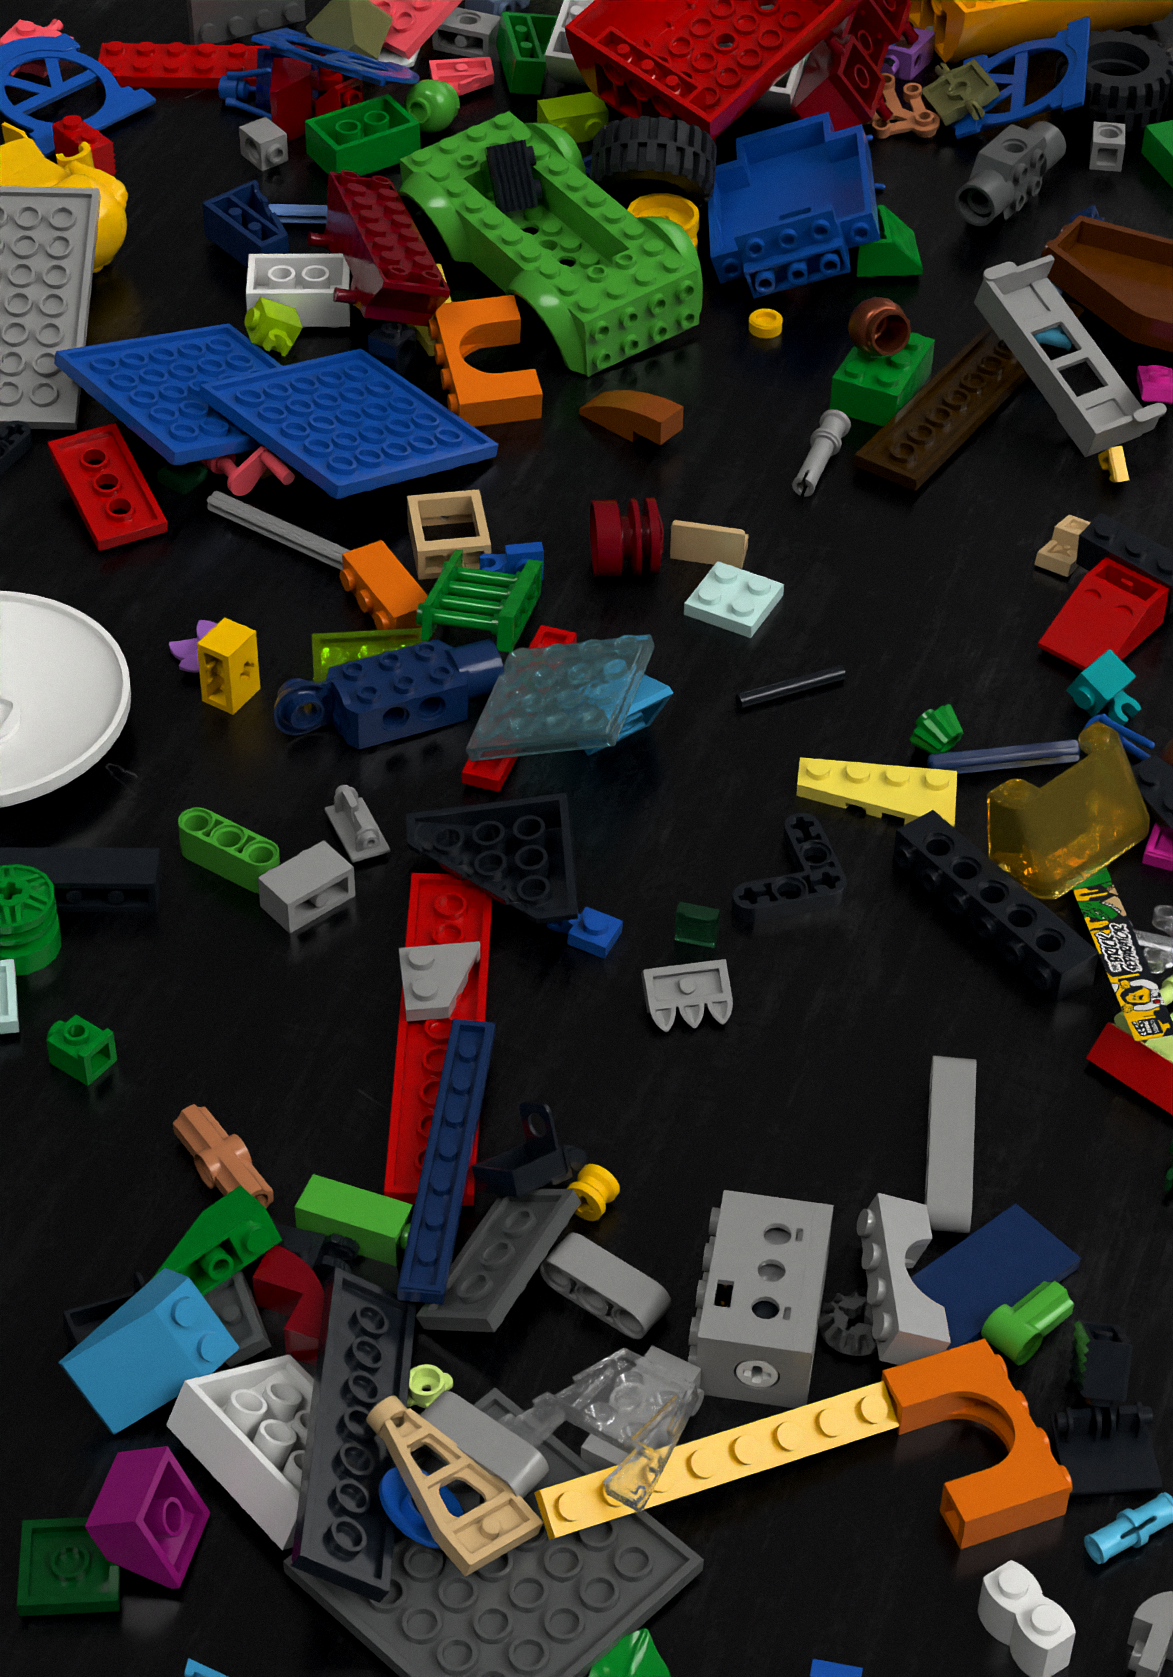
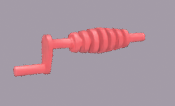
[198,446,295,496]

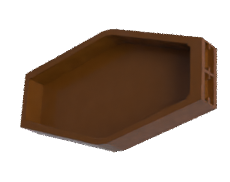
[1041,215,1173,352]

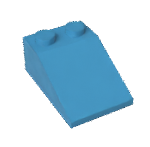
[58,1268,240,1434]

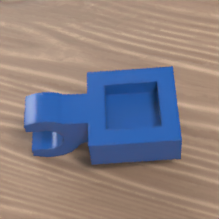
[479,542,544,580]
[547,907,623,959]

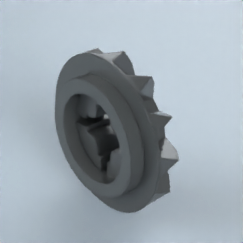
[819,1290,878,1356]

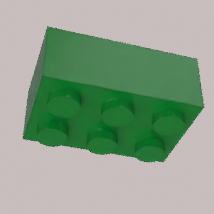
[305,94,421,176]
[830,332,935,427]

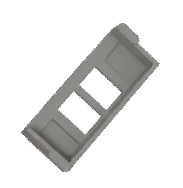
[974,255,1167,457]

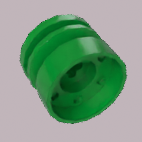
[0,864,61,976]

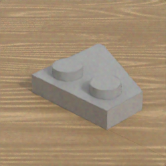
[399,941,480,1022]

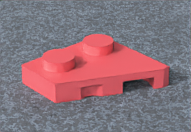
[429,57,494,96]

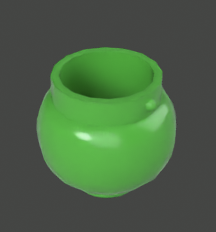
[403,79,460,134]

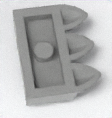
[641,959,733,1032]

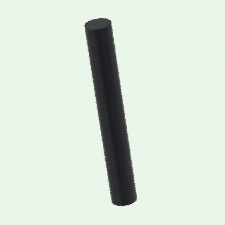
[735,665,846,709]

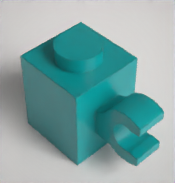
[1066,649,1141,726]

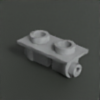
[325,785,390,863]

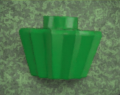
[909,704,964,754]

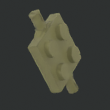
[922,59,1001,126]

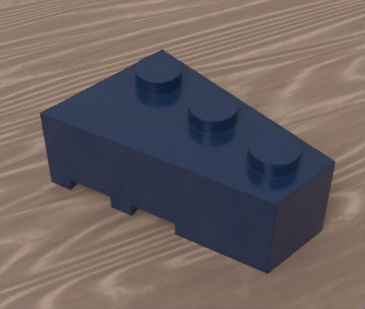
[202,179,289,268]

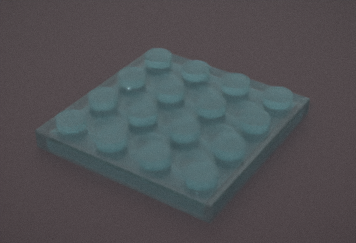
[466,634,655,761]

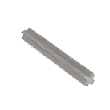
[207,491,351,570]

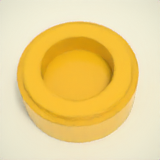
[749,309,783,339]

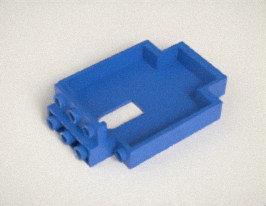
[708,112,881,298]

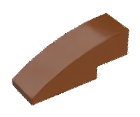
[579,390,684,445]

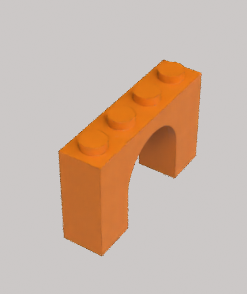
[428,295,543,427]
[881,1338,1073,1549]

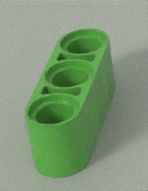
[178,808,280,894]

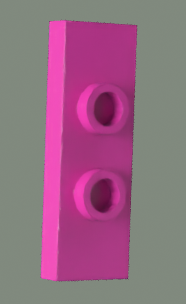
[1136,365,1173,404]

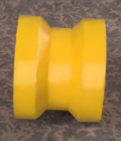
[567,1164,620,1221]

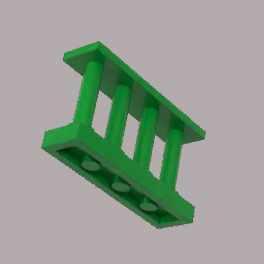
[416,549,543,653]

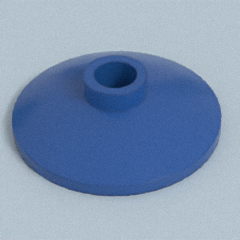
[379,1467,464,1549]

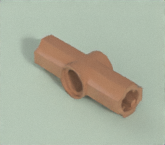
[173,1104,274,1209]

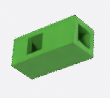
[295,1174,413,1266]

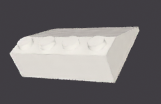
[166,1354,314,1550]

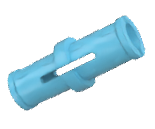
[1084,1492,1173,1564]

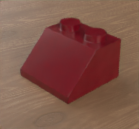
[270,58,319,143]

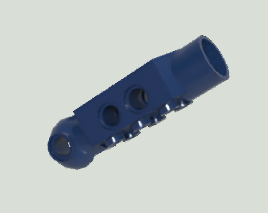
[273,639,505,750]

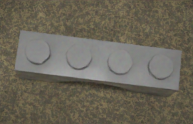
[857,1193,951,1365]

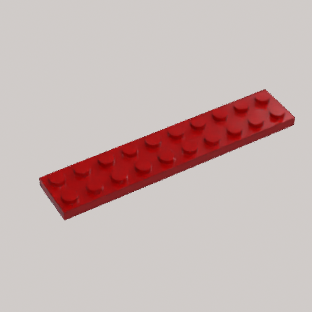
[384,873,493,1206]

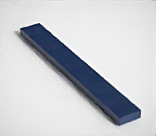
[397,1019,496,1305]

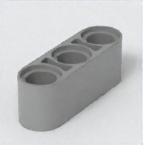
[538,1233,672,1339]
[420,1391,549,1499]

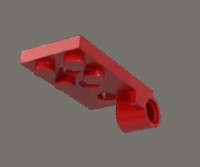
[48,423,168,551]

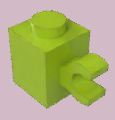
[245,296,303,357]

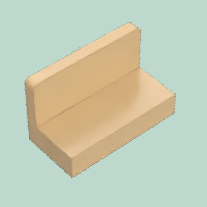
[670,520,749,569]

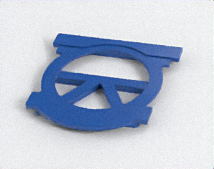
[947,17,1091,139]
[251,28,419,86]
[0,33,155,158]

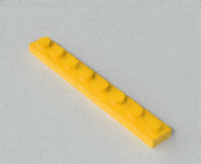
[534,1381,899,1540]

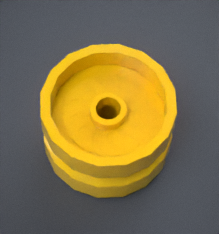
[627,193,699,252]

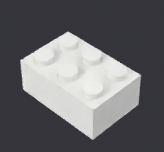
[246,253,352,328]

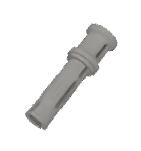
[792,409,851,497]

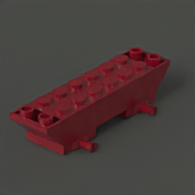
[789,0,919,132]
[307,170,450,327]

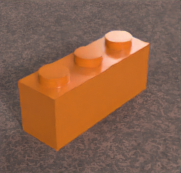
[340,540,435,646]

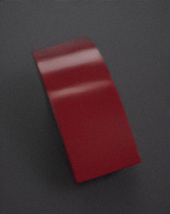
[252,1245,325,1366]

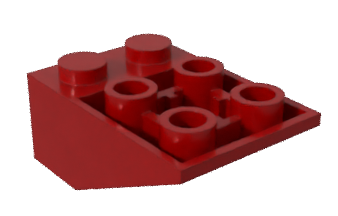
[1038,557,1169,671]

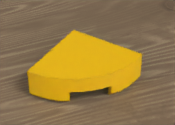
[1098,446,1129,483]

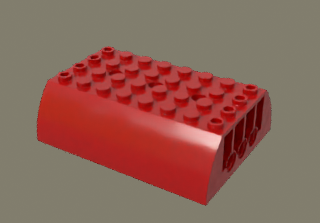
[565,0,866,141]

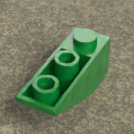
[150,1185,282,1296]

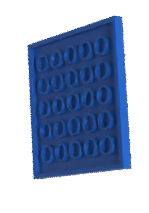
[54,323,282,466]
[198,349,499,499]

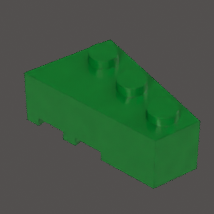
[496,12,559,96]

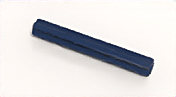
[927,739,1080,775]

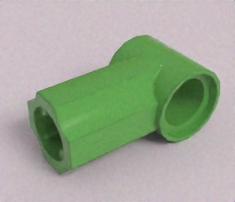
[981,1281,1074,1366]

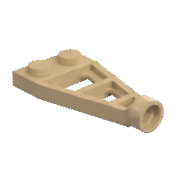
[366,1396,544,1577]

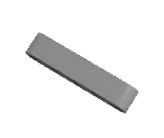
[924,1056,976,1234]

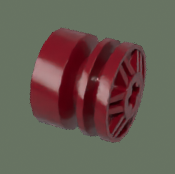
[590,497,664,578]

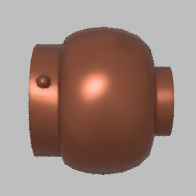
[848,297,911,357]

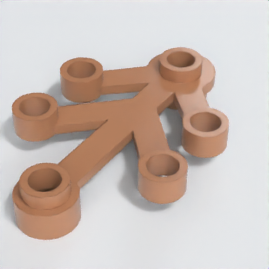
[862,73,940,139]

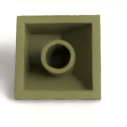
[306,0,393,60]

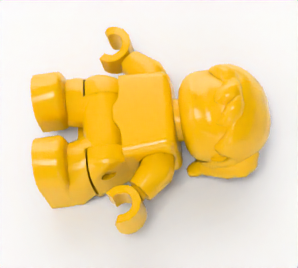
[0,122,128,273]

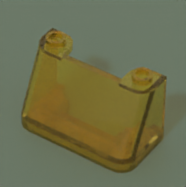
[987,721,1150,899]

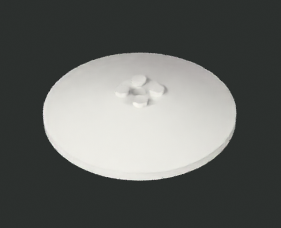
[0,591,131,808]

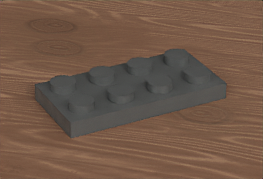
[416,1189,581,1332]

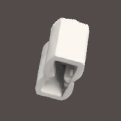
[978,1560,1076,1677]

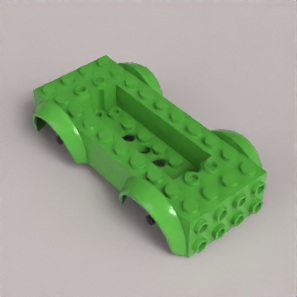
[398,111,703,377]

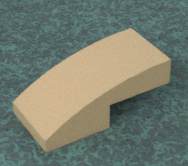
[1034,515,1091,577]

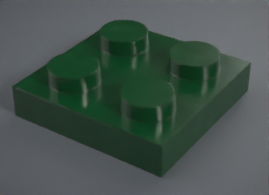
[17,1517,121,1616]

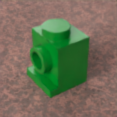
[46,1014,117,1086]

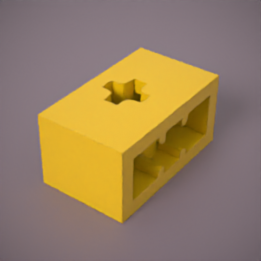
[197,617,260,715]

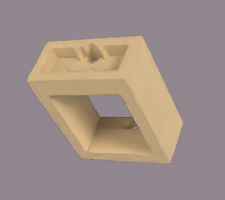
[407,489,491,580]

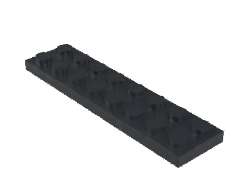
[291,1267,417,1603]

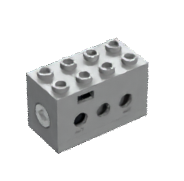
[688,1190,834,1408]

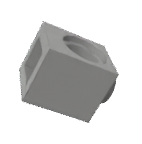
[239,117,288,171]
[1089,121,1125,172]

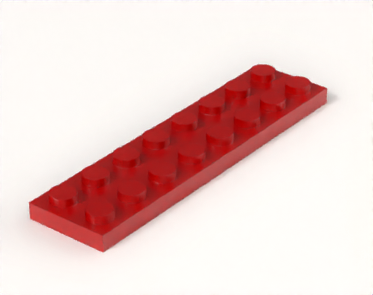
[95,41,344,91]

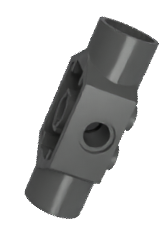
[955,121,1066,226]

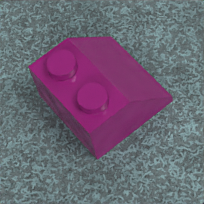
[85,1446,211,1589]

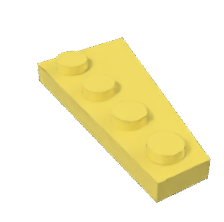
[796,757,957,827]

